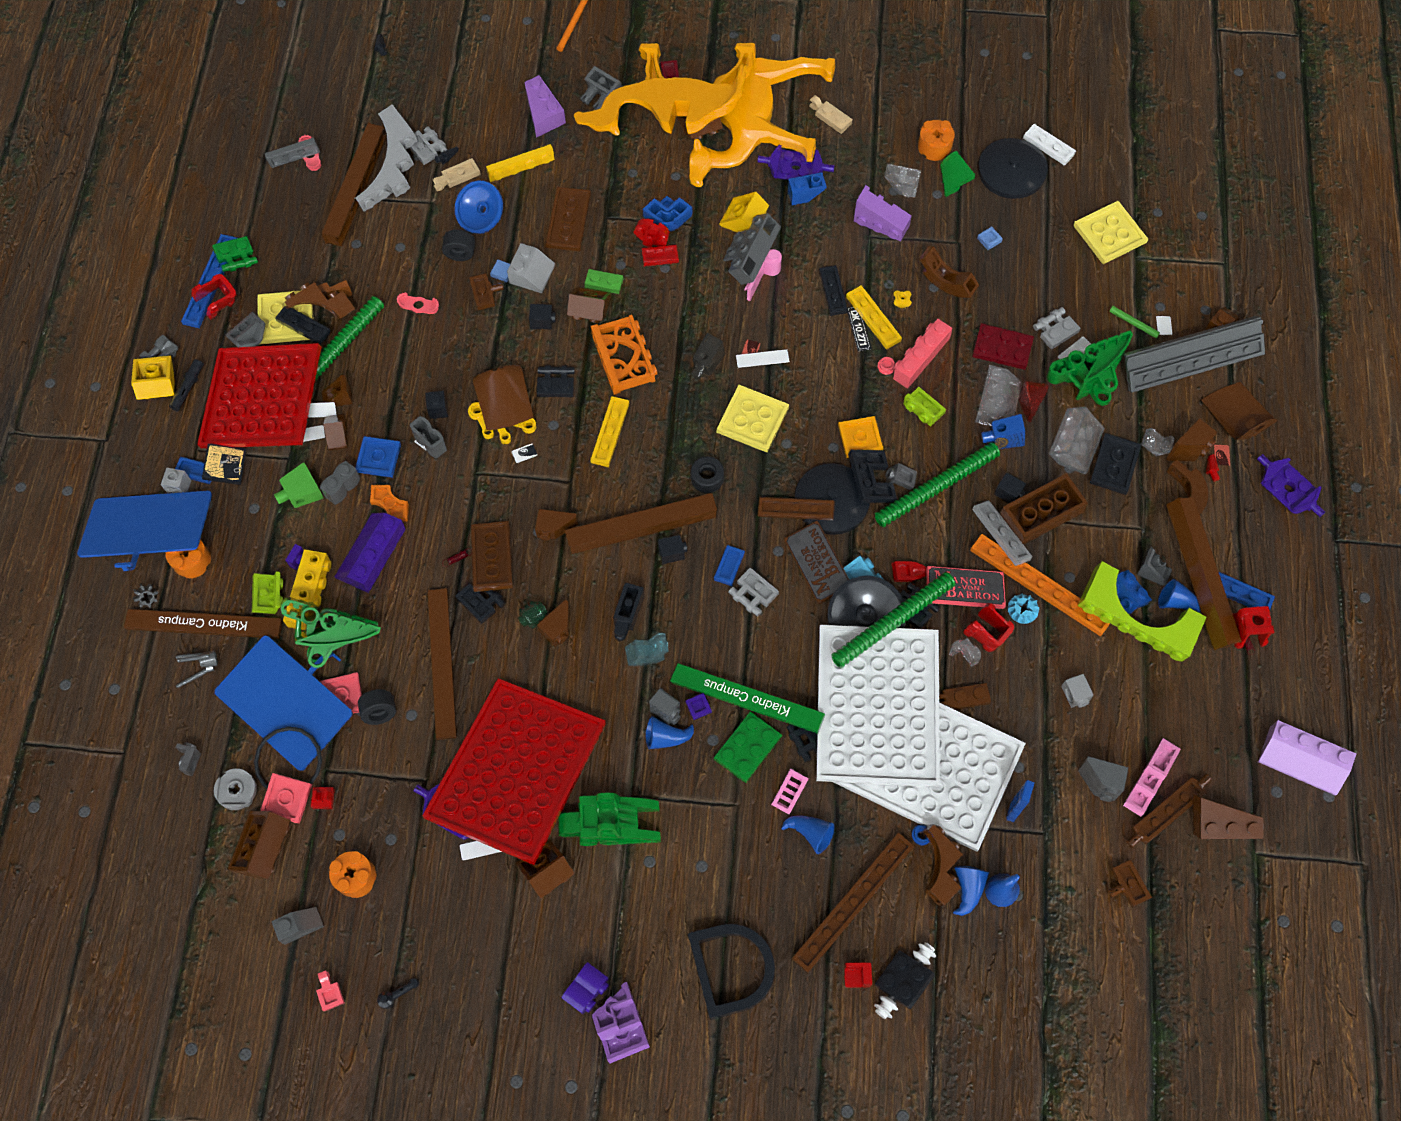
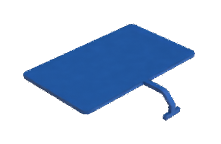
[77,491,212,571]
[215,636,353,771]

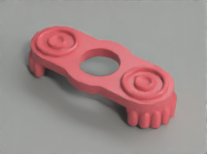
[298,135,321,171]
[397,292,439,314]

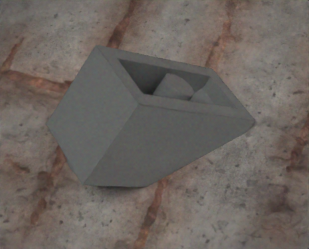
[271,907,324,945]

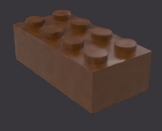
[1000,473,1088,545]

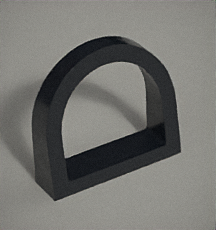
[688,924,775,1020]

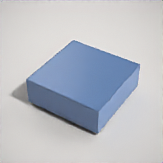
[977,227,1003,250]
[490,260,510,282]

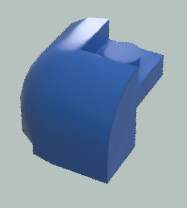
[643,196,693,231]

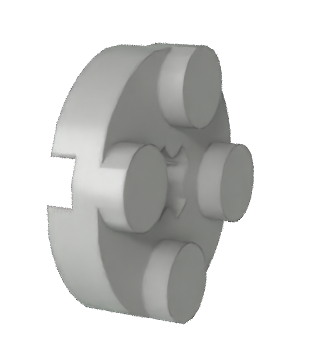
[214,769,257,810]

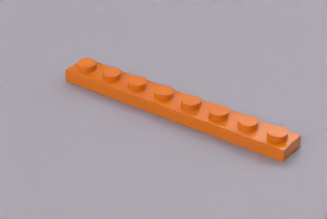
[970,534,1110,637]

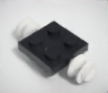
[874,942,936,1019]

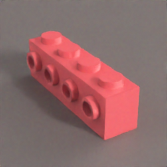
[893,319,953,389]

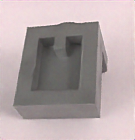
[885,463,917,490]
[175,742,201,776]

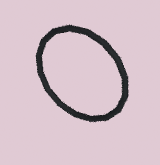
[254,726,322,789]

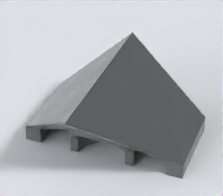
[1137,544,1172,586]

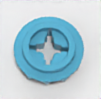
[1008,593,1040,624]

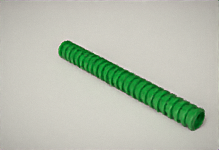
[315,296,384,381]
[875,442,1000,527]
[831,572,955,668]

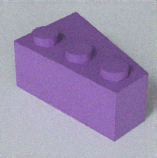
[524,75,566,138]
[854,185,912,241]

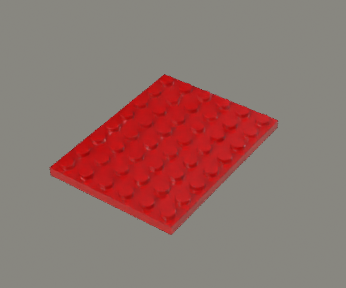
[422,678,606,865]

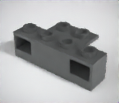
[723,213,781,285]

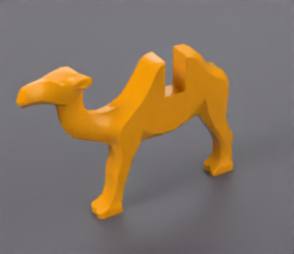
[574,43,756,136]
[689,57,835,187]

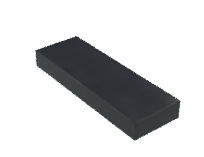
[819,265,848,316]
[275,306,331,345]

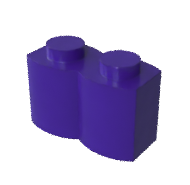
[561,962,609,1014]

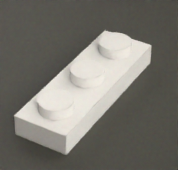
[1023,124,1076,165]

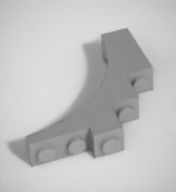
[355,105,418,212]

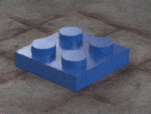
[355,436,401,478]

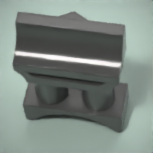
[139,335,179,359]

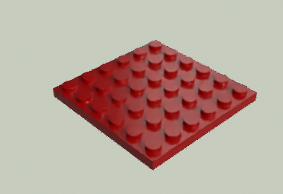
[197,343,321,448]

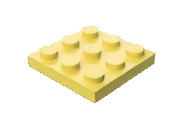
[1073,201,1148,264]
[258,291,313,344]
[717,385,789,453]

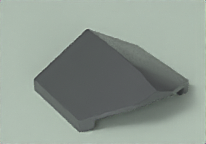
[225,312,265,347]

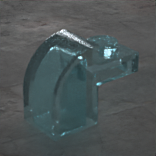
[625,633,669,666]

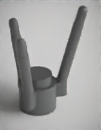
[176,650,218,688]

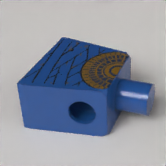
[981,414,1025,449]

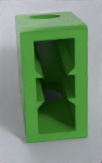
[274,463,324,508]

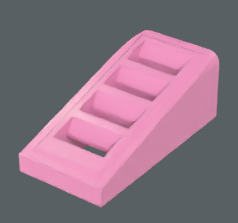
[771,769,808,814]

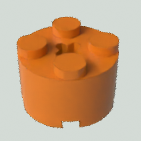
[918,120,955,161]
[166,540,211,578]
[329,851,377,898]

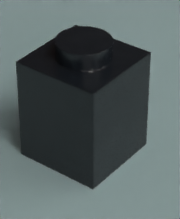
[529,304,556,330]
[425,390,448,419]
[994,472,1026,503]
[658,535,688,564]

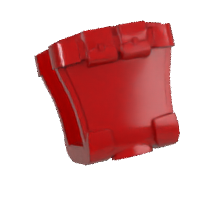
[191,274,236,320]
[963,603,1014,652]
[1232,606,1275,649]

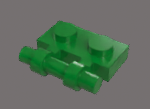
[212,236,258,272]

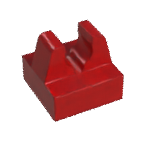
[311,787,335,809]

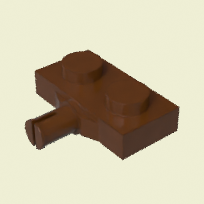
[469,273,504,310]
[1107,860,1152,907]

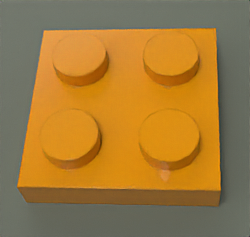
[838,416,883,458]

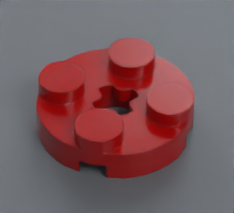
[634,219,670,247]

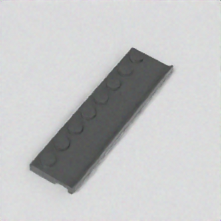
[1124,316,1265,393]

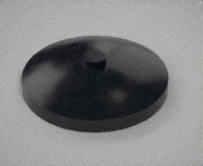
[978,138,1048,199]
[795,463,870,535]
[827,576,906,628]

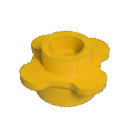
[894,290,912,308]

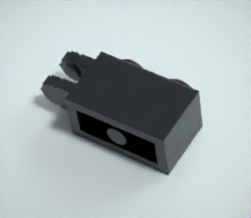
[613,583,644,641]

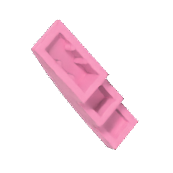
[1123,738,1181,817]

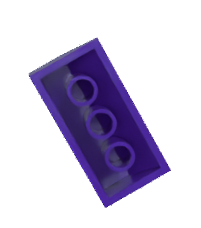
[334,513,406,593]

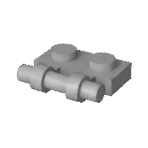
[410,127,448,165]
[1033,307,1081,350]
[728,568,779,617]

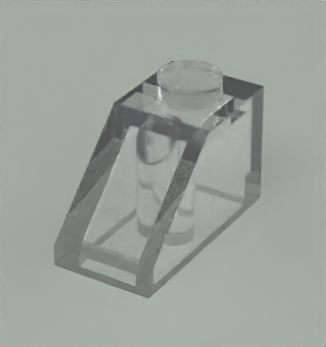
[885,164,921,198]

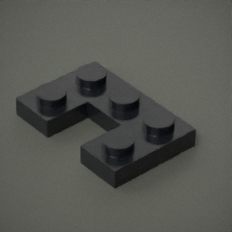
[848,450,897,503]

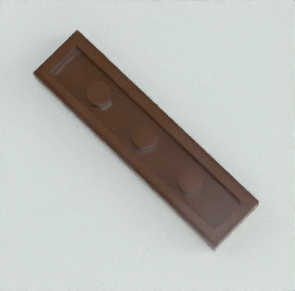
[758,497,835,520]

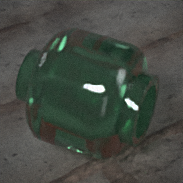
[518,600,548,629]

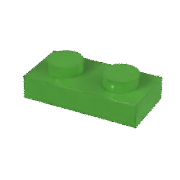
[585,269,623,294]

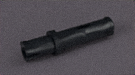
[169,359,204,411]

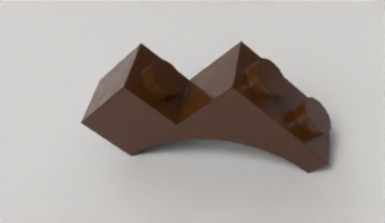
[283,282,355,320]
[922,824,963,906]

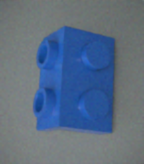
[1116,570,1152,615]

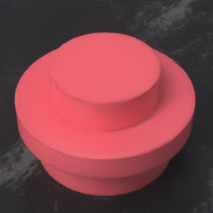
[877,357,895,375]

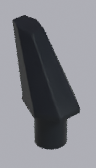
[374,34,387,56]
[435,146,458,165]

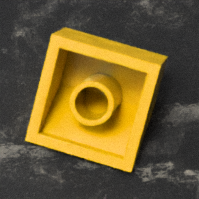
[719,192,769,232]
[131,355,175,400]

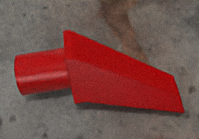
[1206,454,1220,482]

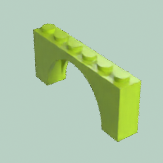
[1078,561,1206,662]

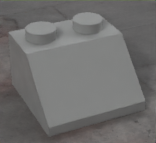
[507,243,555,293]

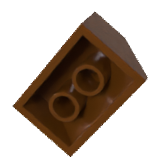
[227,811,290,879]

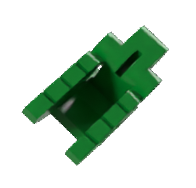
[1046,330,1133,406]
[280,597,381,668]
[558,793,661,846]

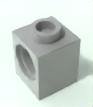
[161,468,191,494]
[1061,674,1093,708]

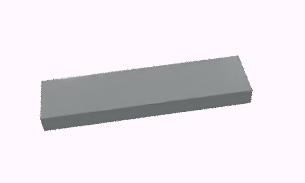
[972,500,1032,566]

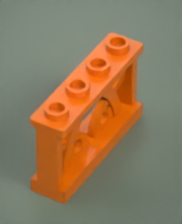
[591,315,657,395]

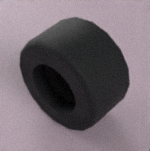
[442,230,475,261]
[690,456,724,493]
[358,689,396,725]

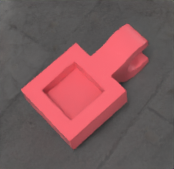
[316,970,345,1012]

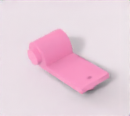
[745,249,782,301]

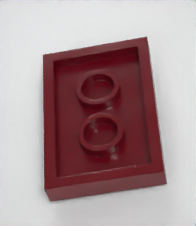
[972,323,1034,370]

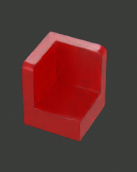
[844,963,872,988]

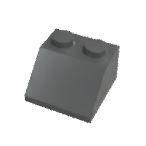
[1078,756,1128,802]

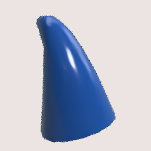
[1158,579,1202,614]
[645,716,694,749]
[781,815,834,854]
[953,866,989,916]
[985,874,1020,907]

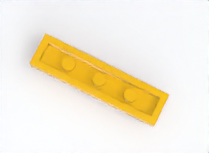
[486,144,555,182]
[846,285,902,350]
[591,396,630,467]

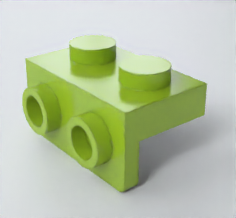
[903,387,946,426]
[252,572,283,614]

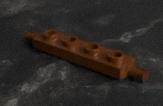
[1126,774,1212,848]

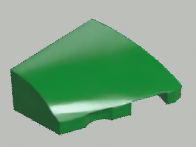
[940,151,975,197]

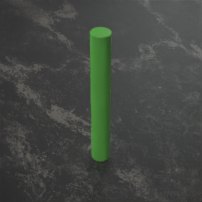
[1109,306,1160,339]

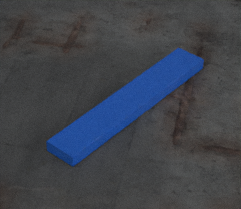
[181,234,237,329]

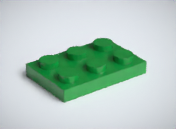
[714,712,782,783]

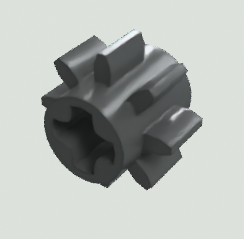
[133,583,158,608]

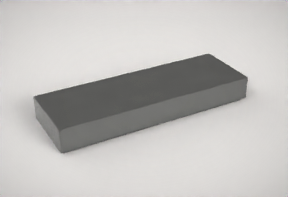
[265,138,320,168]

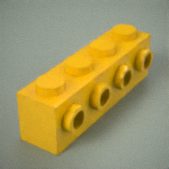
[283,550,332,630]

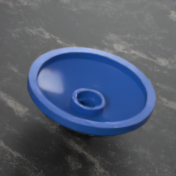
[455,181,503,234]

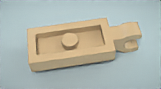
[809,95,853,134]
[433,158,481,191]

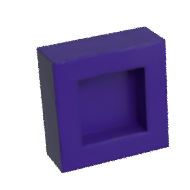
[286,544,304,570]
[685,693,712,720]

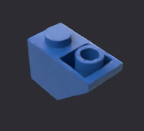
[788,173,827,205]

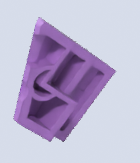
[592,982,650,1063]

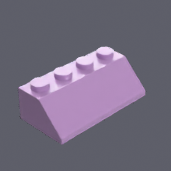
[1258,720,1356,796]

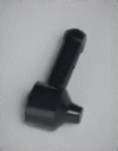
[377,978,419,1009]

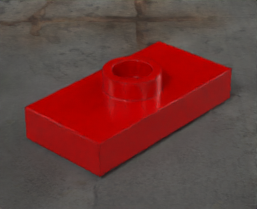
[642,245,679,266]

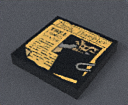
[202,443,246,485]

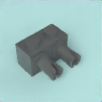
[580,66,623,110]

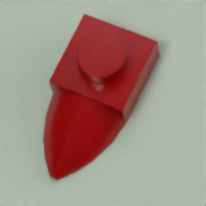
[892,561,927,582]

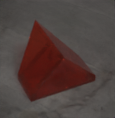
[1018,381,1049,423]

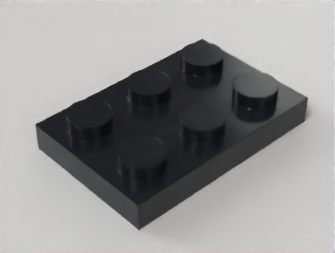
[1089,433,1142,495]

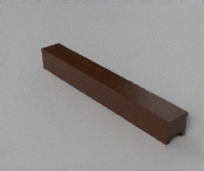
[321,122,387,246]
[565,493,717,554]
[1166,497,1242,651]

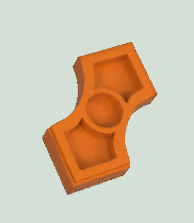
[370,485,409,521]

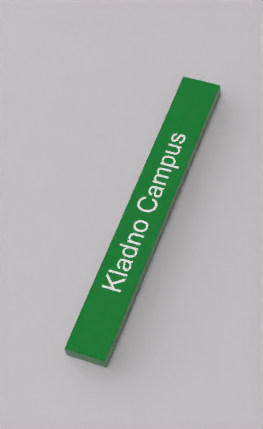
[670,663,825,734]

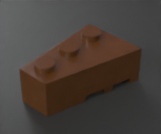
[1193,794,1263,839]

